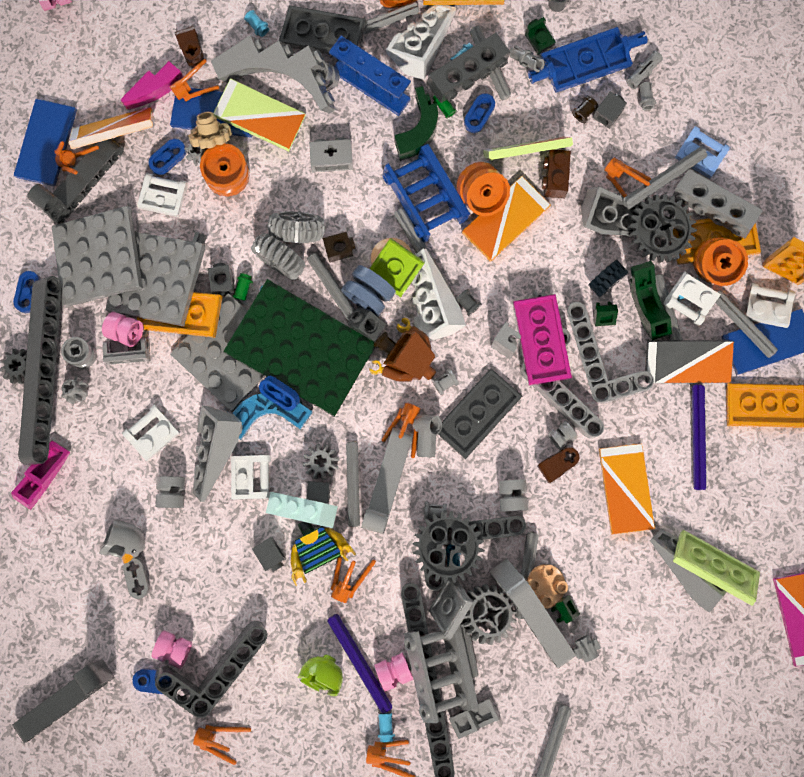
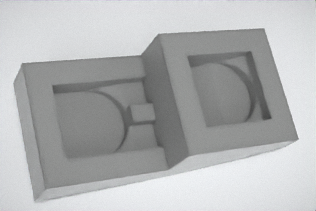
[449,697,501,739]

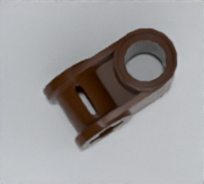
[174,25,204,68]
[537,448,580,483]

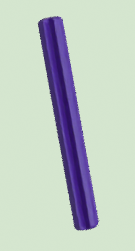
[692,384,707,490]
[327,614,392,714]

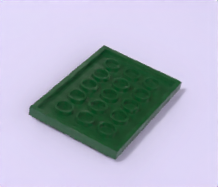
[223,279,375,417]

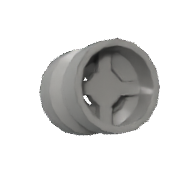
[548,421,578,451]

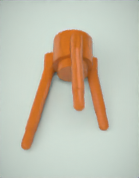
[169,59,219,102]
[54,141,99,174]
[604,157,651,198]
[382,403,421,458]
[330,557,376,603]
[193,725,251,765]
[366,740,415,777]

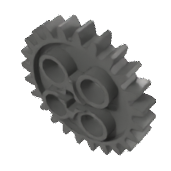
[627,194,697,263]
[413,511,485,584]

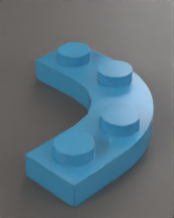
[233,394,313,440]

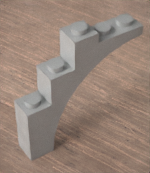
[211,35,336,114]

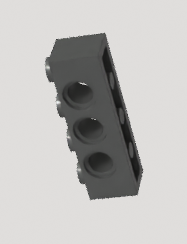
[427,33,510,103]

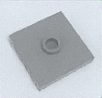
[429,578,473,639]

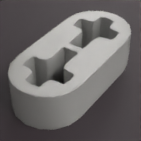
[123,558,150,599]

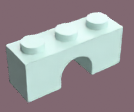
[266,492,338,528]

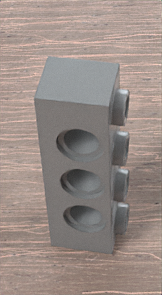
[673,169,763,239]

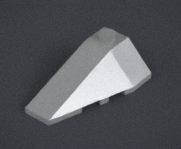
[581,187,669,236]
[193,405,242,502]
[650,529,727,613]

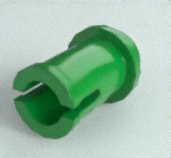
[432,95,457,119]
[233,273,253,301]

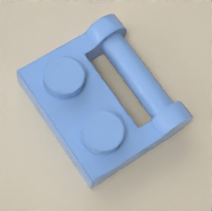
[675,126,731,179]

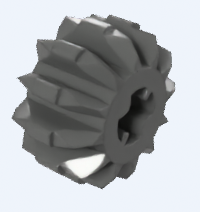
[0,349,27,385]

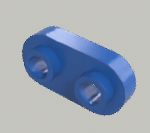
[464,93,495,133]
[149,139,186,175]
[13,271,41,314]
[259,376,300,411]
[132,668,171,694]

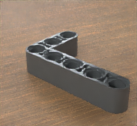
[27,138,124,224]
[420,516,526,591]
[155,621,267,718]
[12,659,115,744]

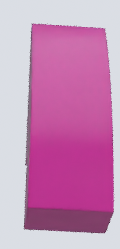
[120,61,183,110]
[11,440,70,510]

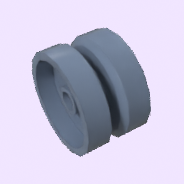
[341,265,396,317]

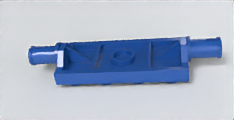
[528,27,648,93]

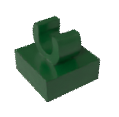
[594,301,618,327]
[551,595,580,624]

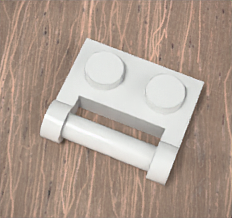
[137,173,188,217]
[664,271,721,326]
[745,283,795,328]
[122,404,180,462]
[231,455,271,500]

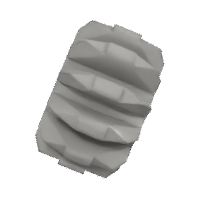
[303,444,339,480]

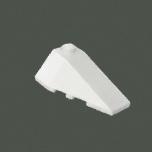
[386,5,456,80]
[412,248,466,341]

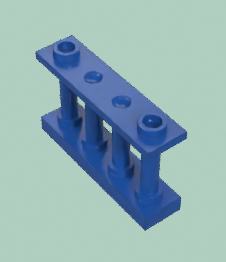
[329,36,411,116]
[382,144,470,243]

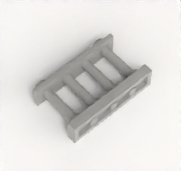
[403,625,479,723]

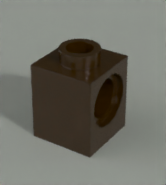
[322,232,356,263]

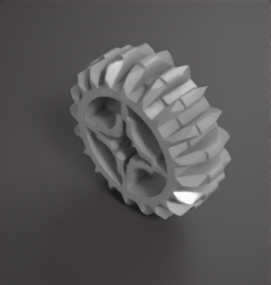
[268,211,325,243]
[251,233,306,280]
[460,584,517,645]

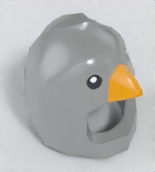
[99,520,145,564]

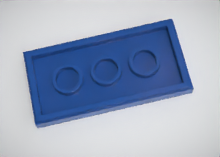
[170,88,252,138]
[13,99,77,187]
[721,309,804,376]

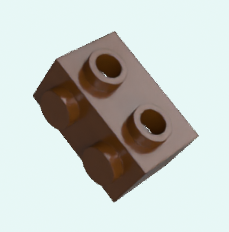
[542,149,571,199]

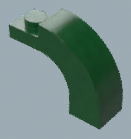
[394,86,438,161]
[629,261,672,340]

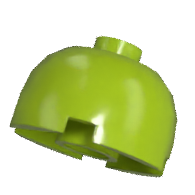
[297,655,343,696]

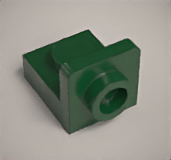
[525,17,556,55]

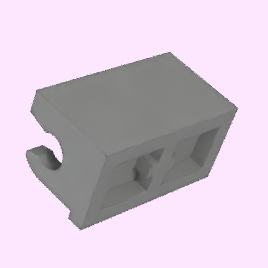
[491,322,521,359]
[103,337,150,365]

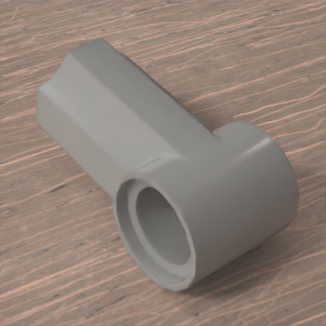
[413,414,442,458]

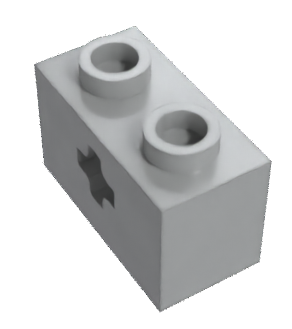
[309,137,353,173]

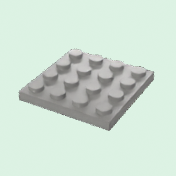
[52,206,143,307]
[105,232,206,326]
[170,293,265,412]

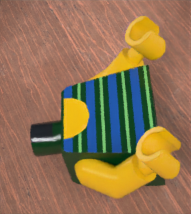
[290,522,356,586]

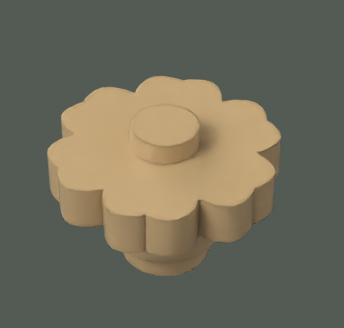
[188,112,232,149]

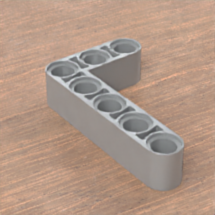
[567,302,654,404]
[520,328,604,439]
[361,427,414,535]
[489,558,576,669]

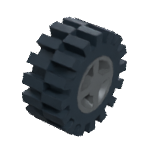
[588,260,628,298]

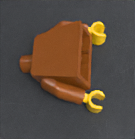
[369,318,436,382]

